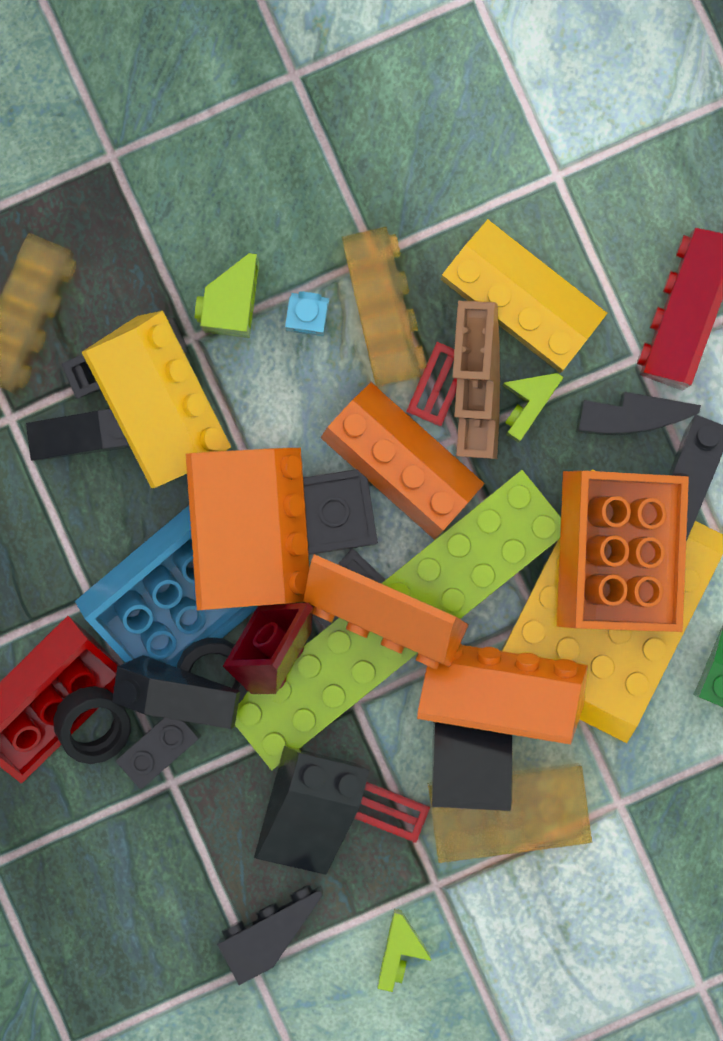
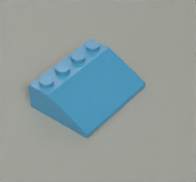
[75,505,258,668]

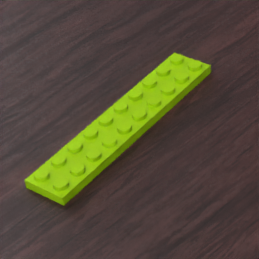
[235,470,561,770]

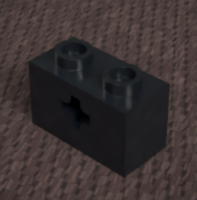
[116,718,201,790]

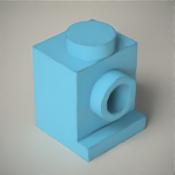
[285,291,329,336]

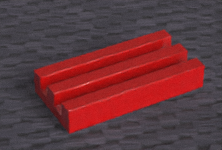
[406,342,457,427]
[354,781,430,843]

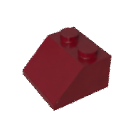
[223,603,313,694]

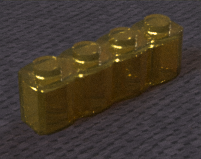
[342,226,427,388]
[0,233,77,394]

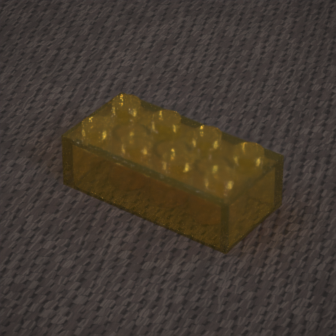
[427,763,592,863]

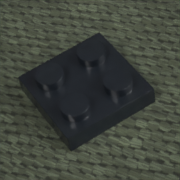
[303,469,378,555]

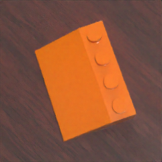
[186,447,309,610]
[557,471,689,632]

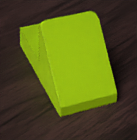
[502,373,564,443]
[377,909,431,992]

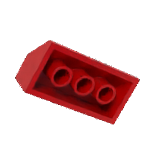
[637,228,723,391]
[0,616,120,784]

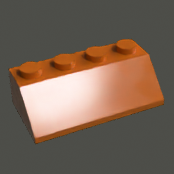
[321,382,485,540]
[303,554,469,670]
[417,643,588,745]

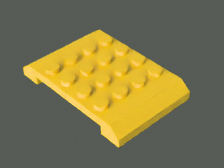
[501,469,723,743]

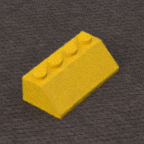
[441,219,608,373]
[82,311,231,488]

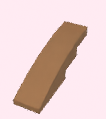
[452,301,500,459]

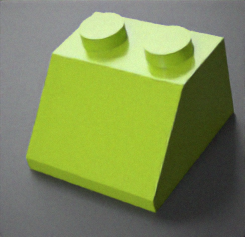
[194,253,260,338]

